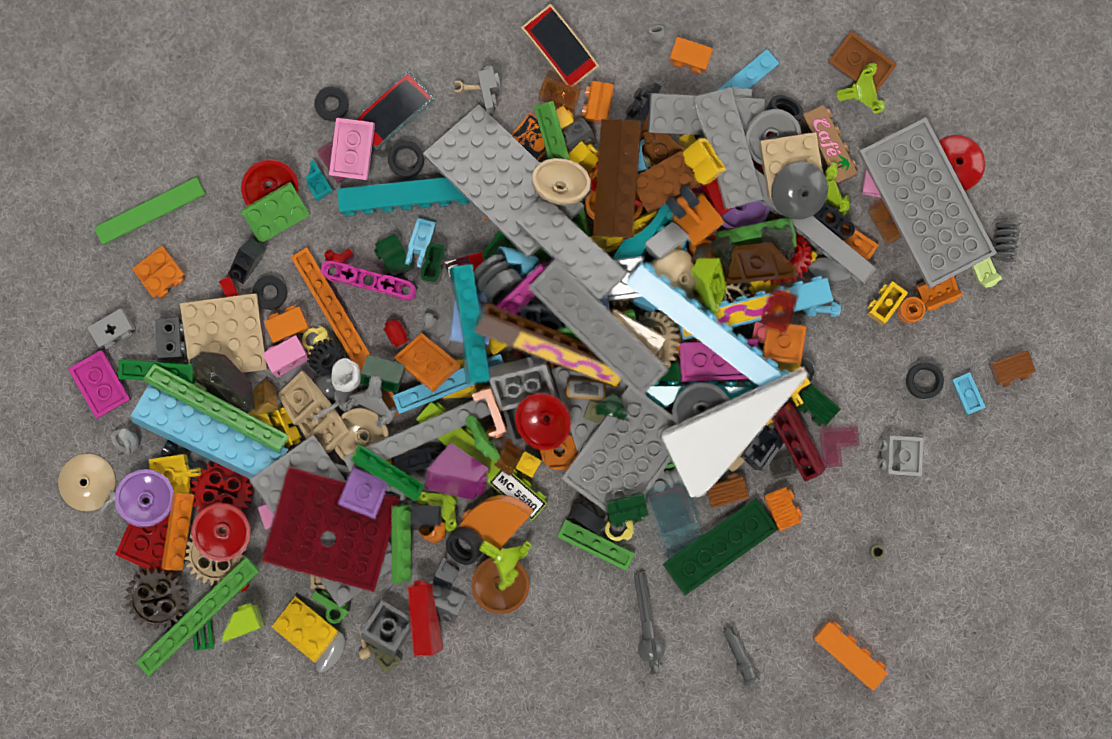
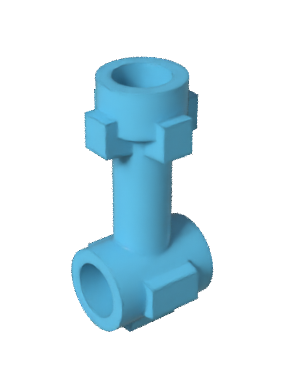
[804,302,841,317]

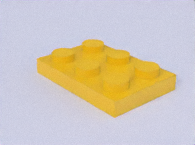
[272,596,340,663]

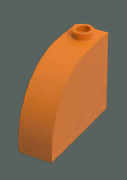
[460,495,534,550]

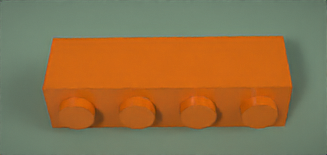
[813,621,888,691]

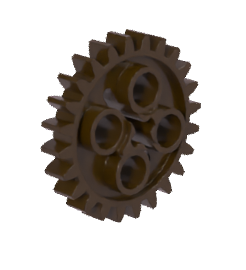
[125,567,189,630]

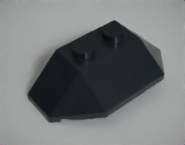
[520,305,562,364]

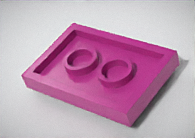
[68,350,131,419]

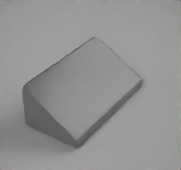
[645,222,689,259]

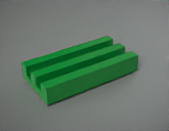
[193,619,214,651]

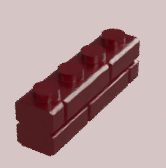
[771,401,826,482]

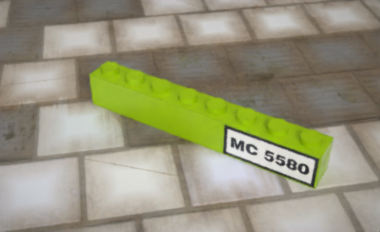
[416,402,547,521]

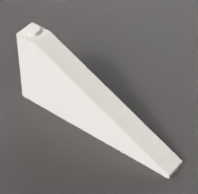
[661,367,808,498]

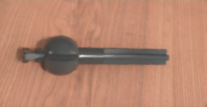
[634,573,665,675]

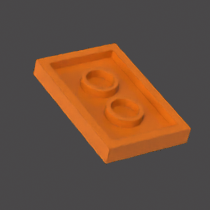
[394,333,460,393]

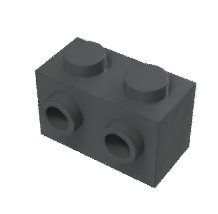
[155,318,186,359]

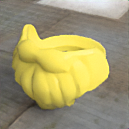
[302,326,330,354]
[605,520,634,541]

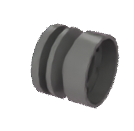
[474,254,523,306]

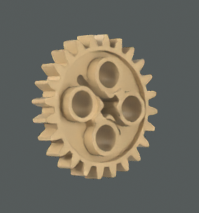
[636,311,680,367]
[184,527,248,585]

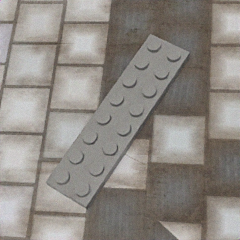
[529,259,668,398]

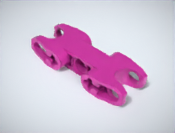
[320,261,417,301]

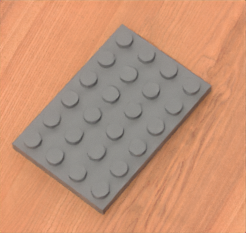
[561,386,676,511]

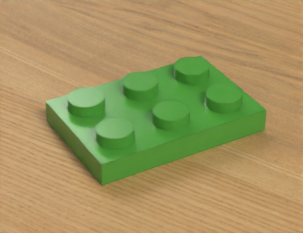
[240,182,310,244]

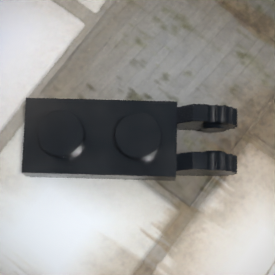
[391,445,443,473]

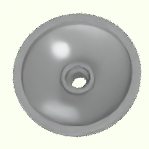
[745,109,801,164]

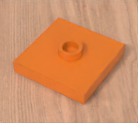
[763,321,807,365]

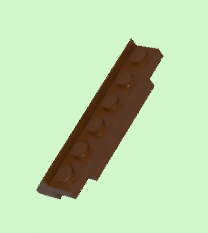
[593,119,641,238]

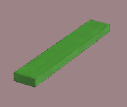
[94,177,206,245]

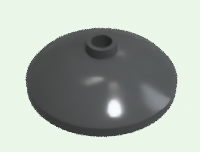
[771,162,828,220]
[673,383,729,425]

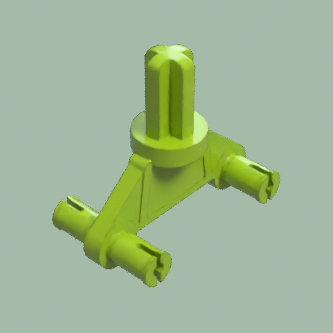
[836,63,886,114]
[802,162,850,216]
[416,492,459,532]
[480,541,531,590]

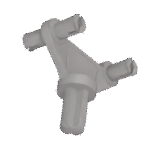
[343,376,398,428]

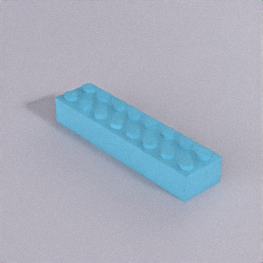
[131,384,288,479]

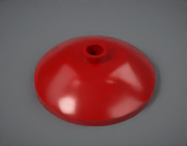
[939,135,985,191]
[241,159,299,206]
[515,393,571,450]
[192,503,251,561]

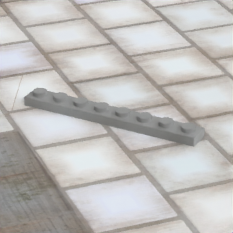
[344,398,491,471]

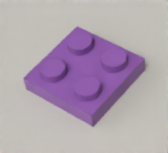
[338,468,388,519]

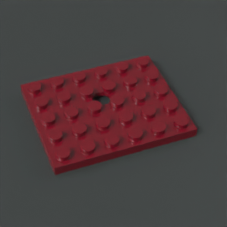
[261,467,400,592]

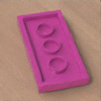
[679,339,758,382]

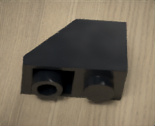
[228,238,266,284]

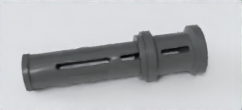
[723,626,760,686]

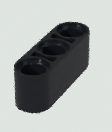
[813,203,855,240]

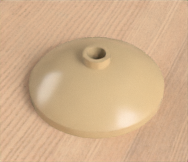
[532,158,590,204]
[652,249,696,300]
[335,408,389,461]
[58,454,116,511]

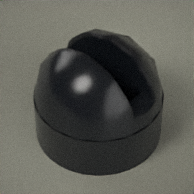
[161,440,177,457]

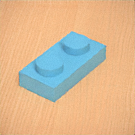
[951,372,986,415]

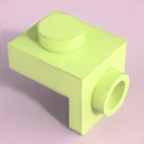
[972,257,1002,288]

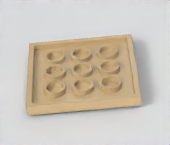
[180,293,268,379]

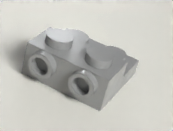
[478,66,501,115]
[878,436,923,476]

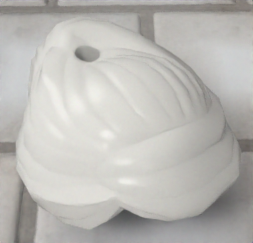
[332,358,361,392]

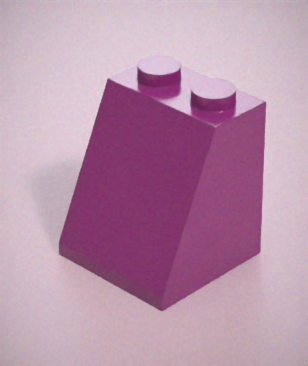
[425,443,488,500]

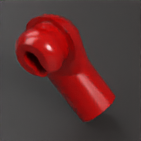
[324,248,354,263]

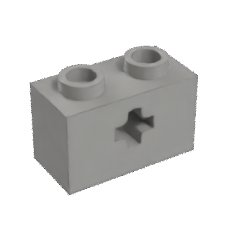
[88,308,136,350]

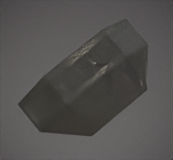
[189,351,255,414]

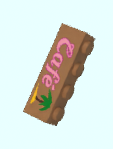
[802,105,858,184]

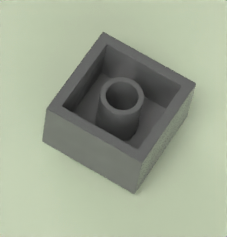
[361,600,411,658]

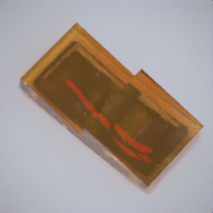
[494,441,523,476]

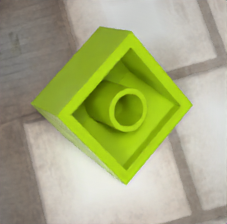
[691,258,727,314]
[222,602,265,642]

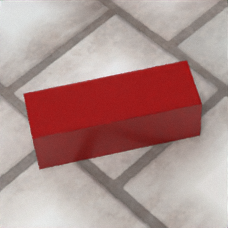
[219,276,239,297]

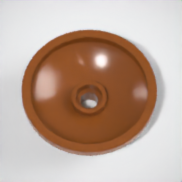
[471,558,530,614]

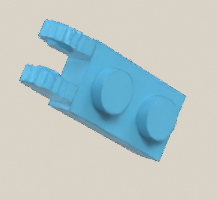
[405,218,436,268]

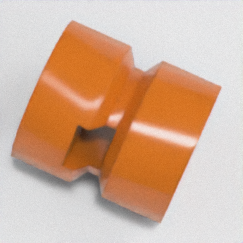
[896,297,925,324]

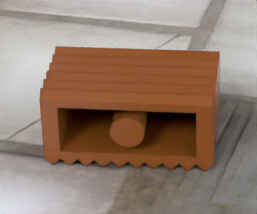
[989,350,1036,387]
[706,473,749,508]

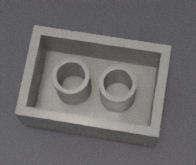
[489,356,556,411]

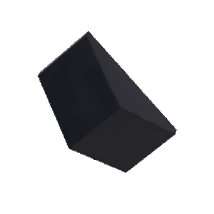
[411,505,441,531]

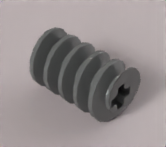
[992,221,1021,262]

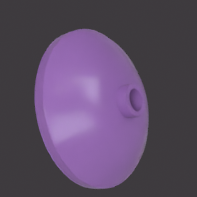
[722,201,770,230]
[115,470,174,527]

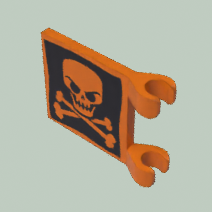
[511,112,547,162]

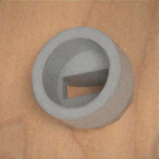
[649,25,665,42]
[423,313,437,328]

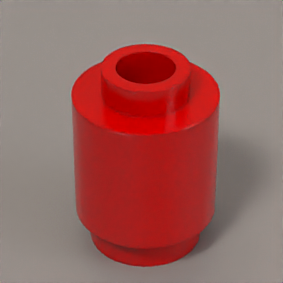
[383,319,409,348]

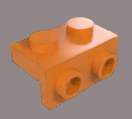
[915,276,963,311]

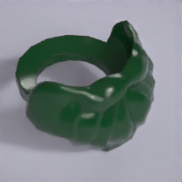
[595,394,628,421]

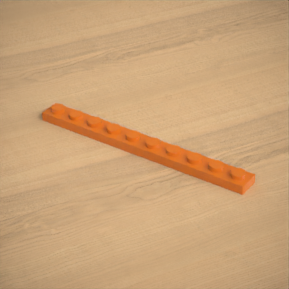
[291,247,399,418]

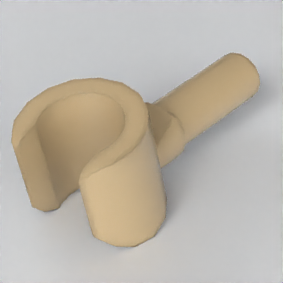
[454,81,481,94]
[358,632,371,660]

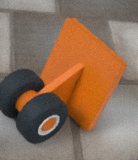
[666,185,724,246]

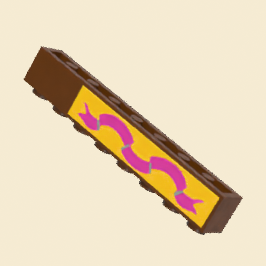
[475,303,622,388]

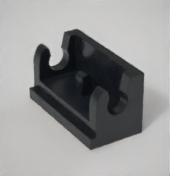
[741,427,784,471]

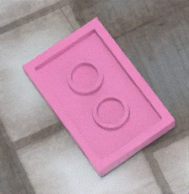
[329,118,375,180]

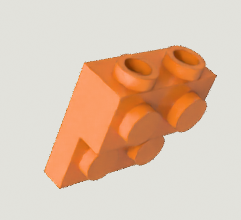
[132,246,186,299]

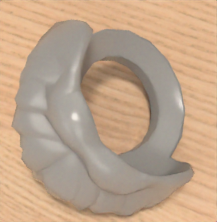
[111,429,140,457]
[99,491,119,517]

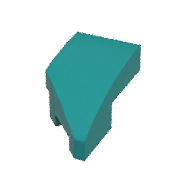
[305,160,333,202]

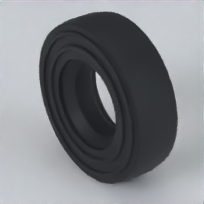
[314,87,349,121]
[252,275,287,310]

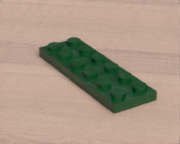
[662,498,778,596]

